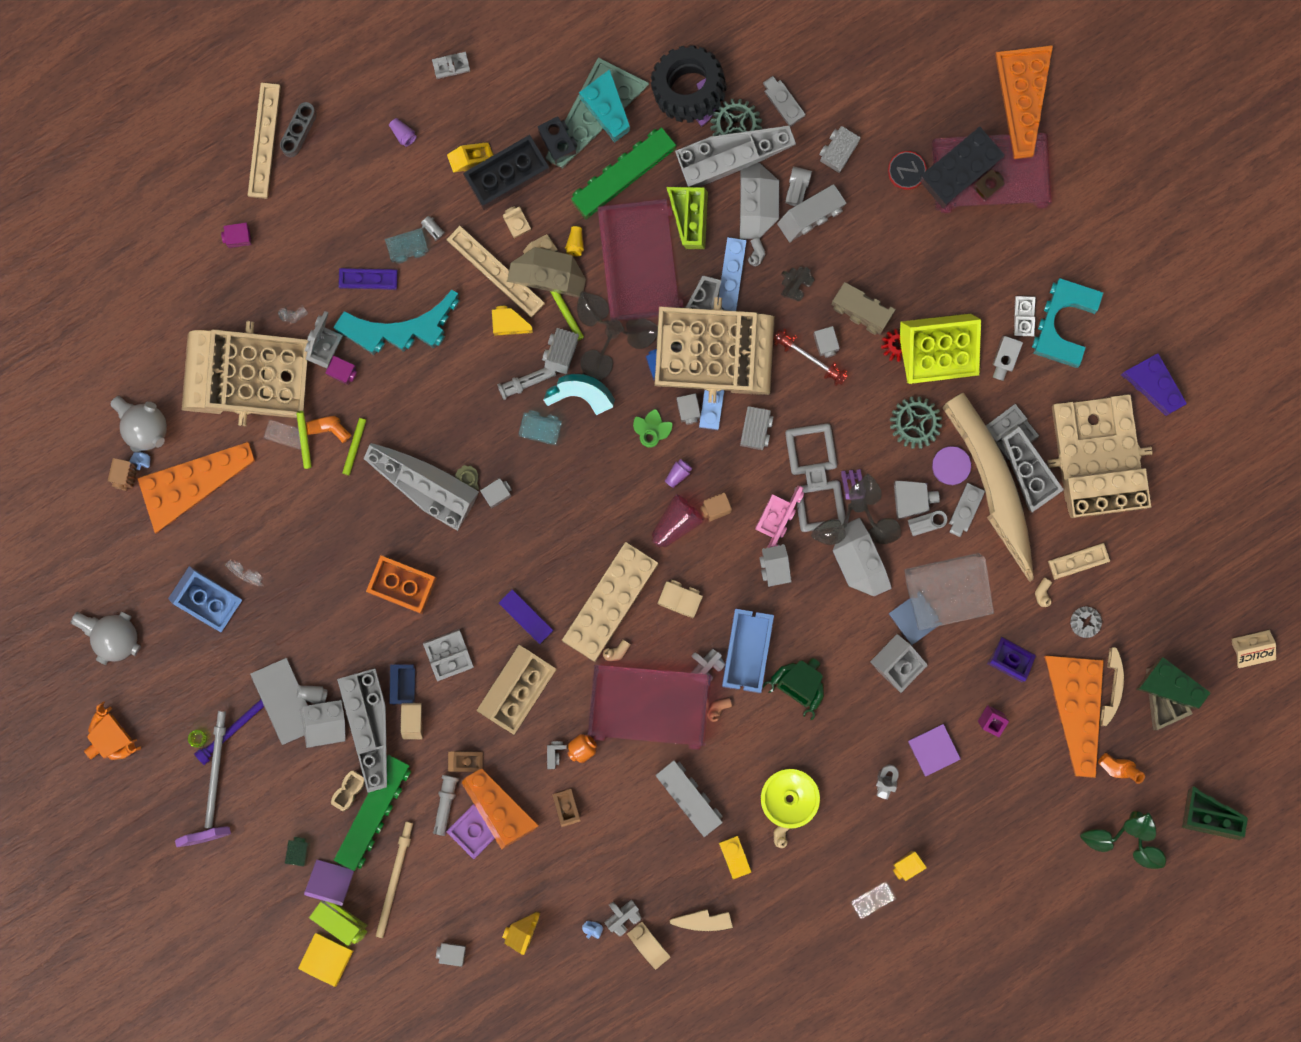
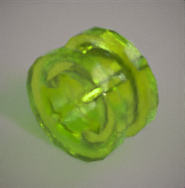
[188,730,207,748]

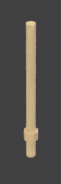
[376,822,413,938]

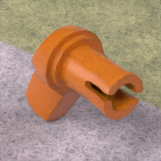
[305,416,351,443]
[1098,753,1145,784]

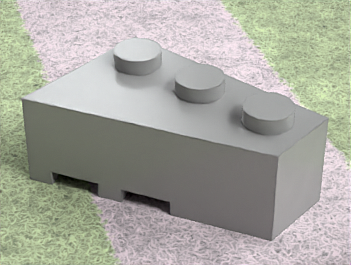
[777,184,846,243]

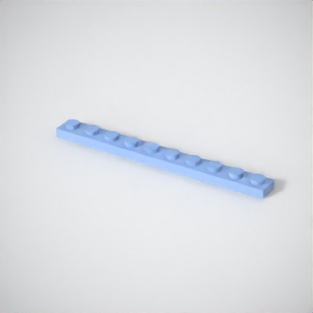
[699,237,746,430]

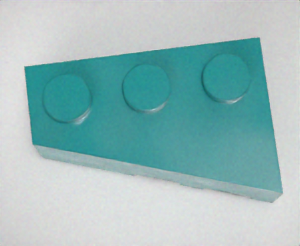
[579,69,630,143]

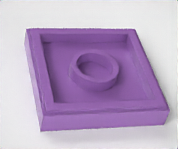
[908,724,961,776]
[446,804,495,859]
[304,860,354,906]

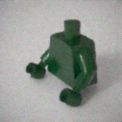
[763,658,824,720]

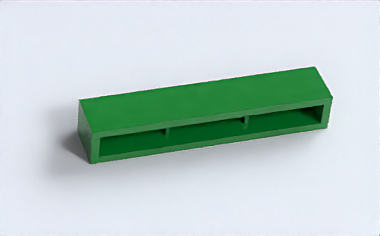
[571,128,676,220]
[334,755,412,871]

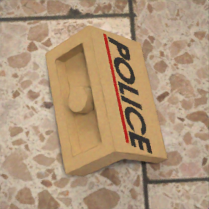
[1232,630,1276,668]

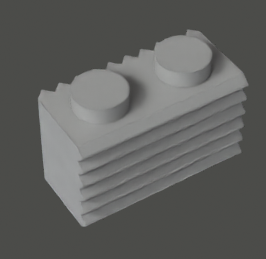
[819,126,861,173]
[542,328,579,374]
[740,406,773,450]
[759,544,791,587]

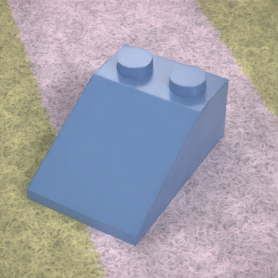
[168,566,242,632]

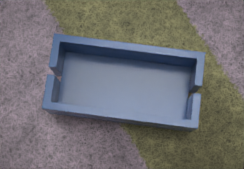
[722,609,774,693]

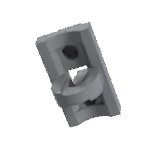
[432,52,470,79]
[689,648,726,685]
[876,765,899,800]
[604,900,642,936]

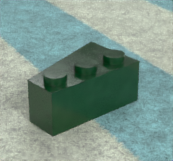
[1136,657,1210,709]
[1182,786,1248,840]

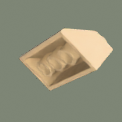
[477,645,556,734]

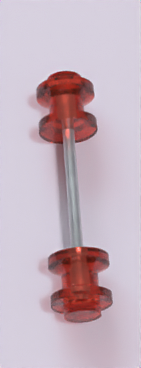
[773,328,848,386]

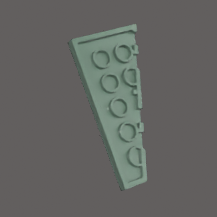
[545,58,649,168]

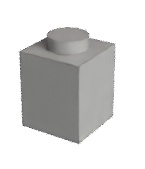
[813,326,840,358]
[677,394,701,425]
[480,478,512,509]
[436,943,466,967]

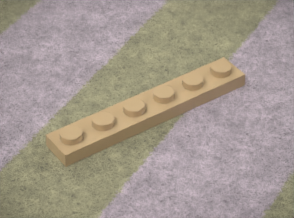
[248,83,281,199]
[447,226,545,318]

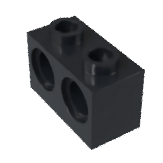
[537,116,578,164]

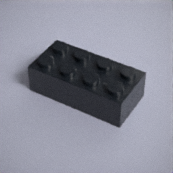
[919,127,1005,209]
[463,135,550,210]

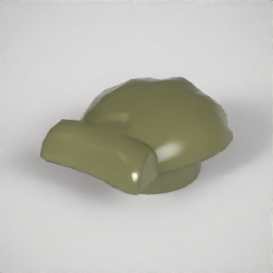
[455,465,479,490]

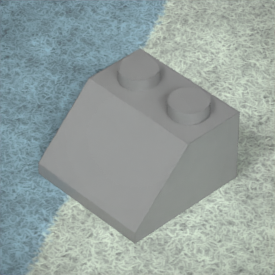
[870,634,928,693]
[300,700,345,748]

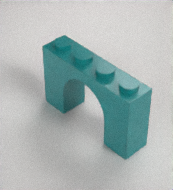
[1032,278,1103,368]

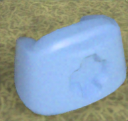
[129,452,150,470]
[582,921,603,939]

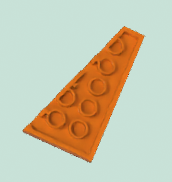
[995,46,1053,159]
[137,442,255,534]
[1044,656,1103,778]

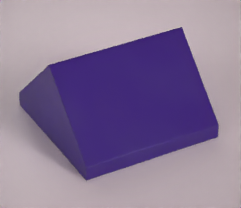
[987,637,1036,683]

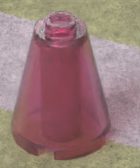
[651,494,704,548]

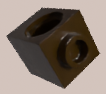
[973,169,1005,202]

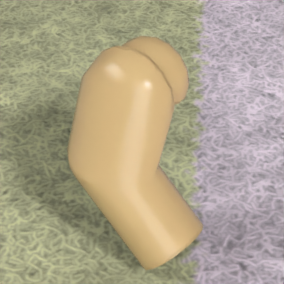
[1035,578,1052,607]
[774,826,790,848]

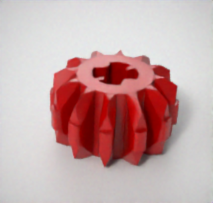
[881,329,903,362]

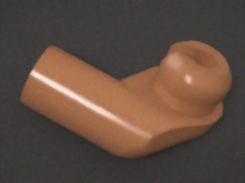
[707,698,732,722]

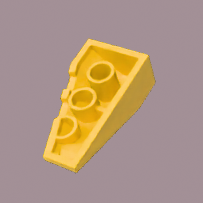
[502,912,540,955]

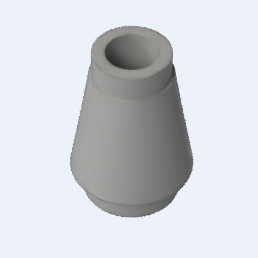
[297,685,327,704]

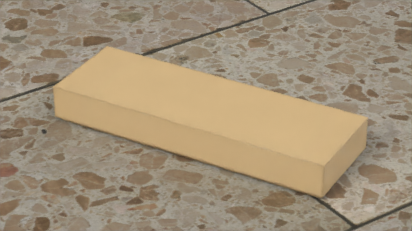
[1048,543,1110,580]

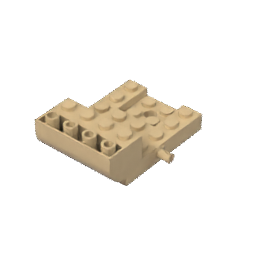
[654,297,774,403]
[182,321,308,426]
[1047,395,1152,518]

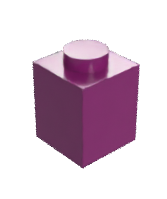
[221,223,252,248]
[325,355,357,385]
[978,705,1009,737]

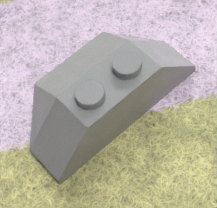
[740,163,779,239]
[833,518,892,596]

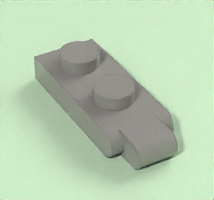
[763,76,806,127]
[949,483,985,537]

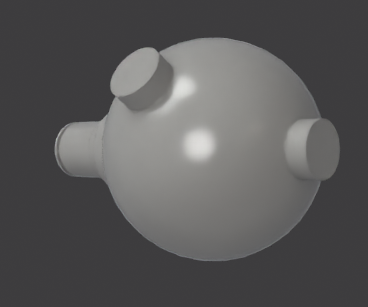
[111,396,167,452]
[71,611,141,665]

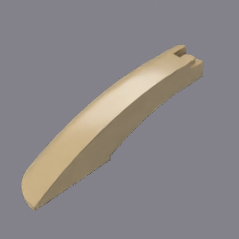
[943,393,1033,582]

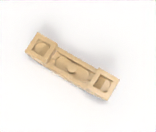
[1099,648,1124,726]

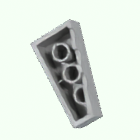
[671,276,722,352]
[1000,425,1064,512]
[655,761,723,837]

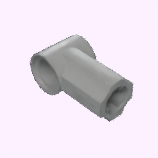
[785,166,812,206]
[908,511,947,536]

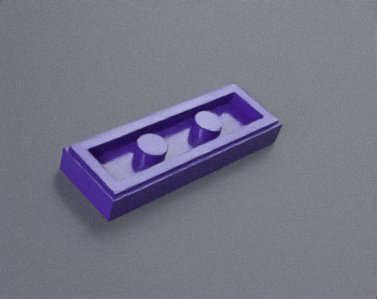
[339,268,398,290]
[499,590,553,644]

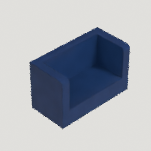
[390,665,415,704]

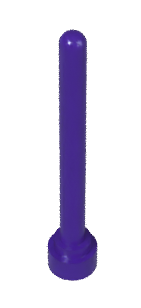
[194,699,264,765]

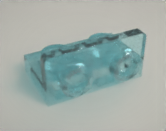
[385,228,429,263]

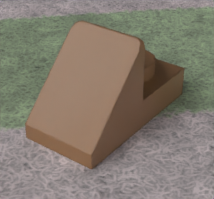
[448,752,483,772]
[552,789,580,827]

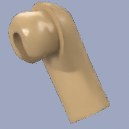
[603,640,631,661]

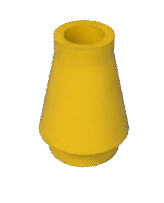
[565,226,584,256]

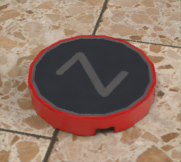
[888,151,927,190]

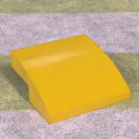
[298,933,353,987]

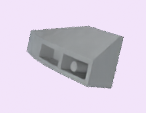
[675,126,796,188]
[364,443,479,531]
[337,669,387,793]

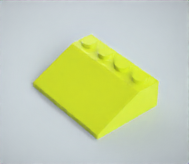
[900,314,981,384]

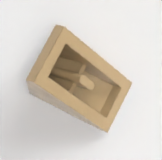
[401,703,423,739]

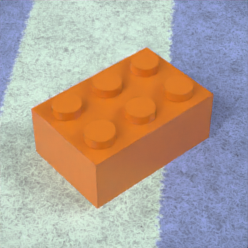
[366,555,437,614]

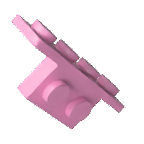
[755,485,804,548]

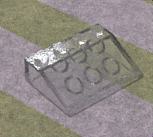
[904,553,994,630]

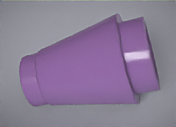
[389,118,416,147]
[665,459,692,488]

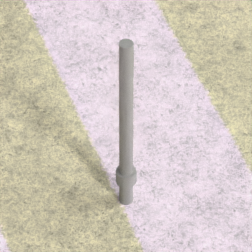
[205,711,226,828]

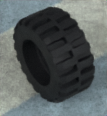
[651,45,727,123]

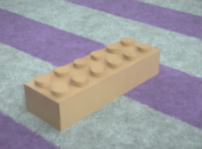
[562,542,658,662]

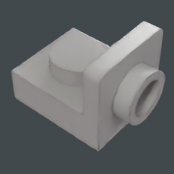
[547,741,567,769]

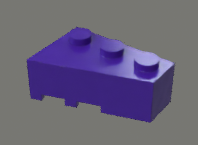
[1121,354,1187,416]

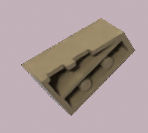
[831,282,896,335]
[1146,660,1192,731]

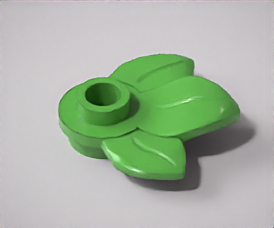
[633,409,672,448]

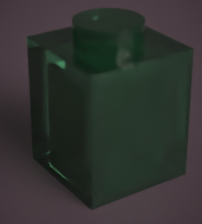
[285,837,310,866]

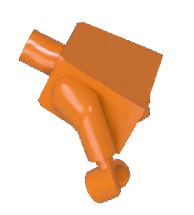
[84,701,141,760]

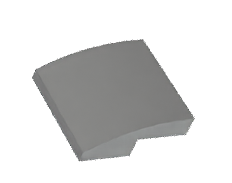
[986,404,1039,460]
[423,629,474,681]

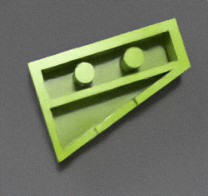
[666,187,708,249]

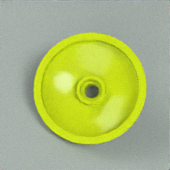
[761,769,820,828]

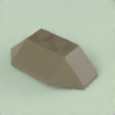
[507,247,586,298]

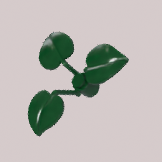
[1080,811,1166,869]

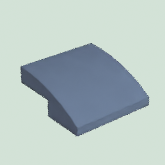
[889,592,942,645]

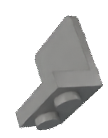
[305,311,343,368]

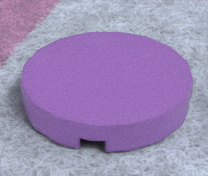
[932,446,971,485]

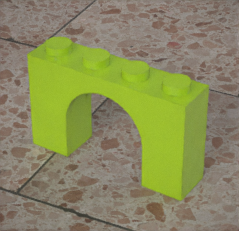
[309,901,368,946]

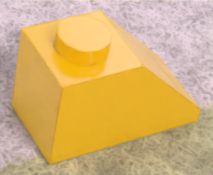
[447,142,493,173]
[492,306,533,336]
[719,836,751,879]
[893,851,927,881]

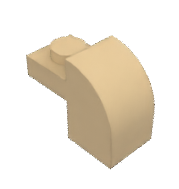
[627,922,670,970]

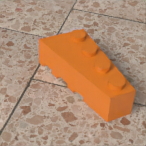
[462,768,538,849]

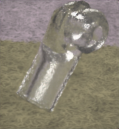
[278,306,308,323]

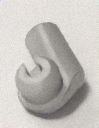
[748,237,765,266]

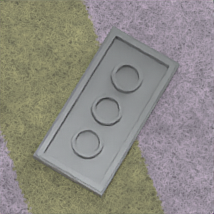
[250,658,308,745]

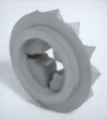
[1070,607,1102,638]

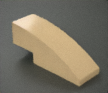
[669,909,733,931]

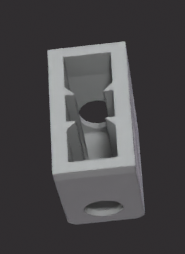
[992,336,1023,381]
[894,481,939,519]

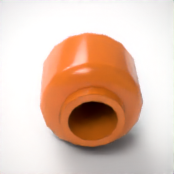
[567,734,597,763]

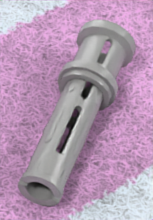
[497,368,556,400]
[433,775,459,836]

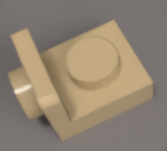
[503,206,531,239]

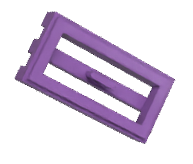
[841,470,865,499]

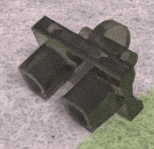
[781,266,815,302]

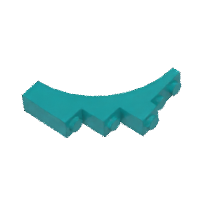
[334,290,460,355]

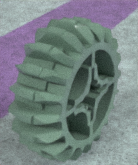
[710,99,762,136]
[890,397,942,449]

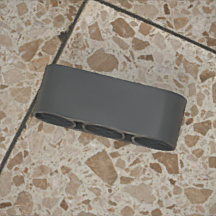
[280,102,317,157]

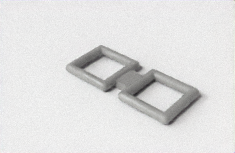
[785,423,847,532]

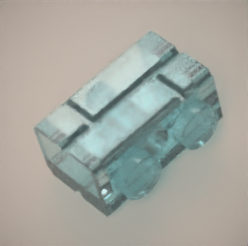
[518,410,562,446]

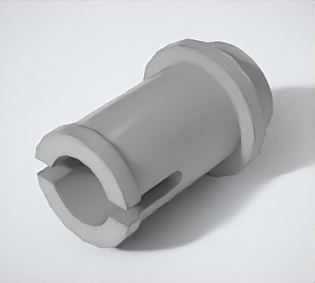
[421,216,445,241]

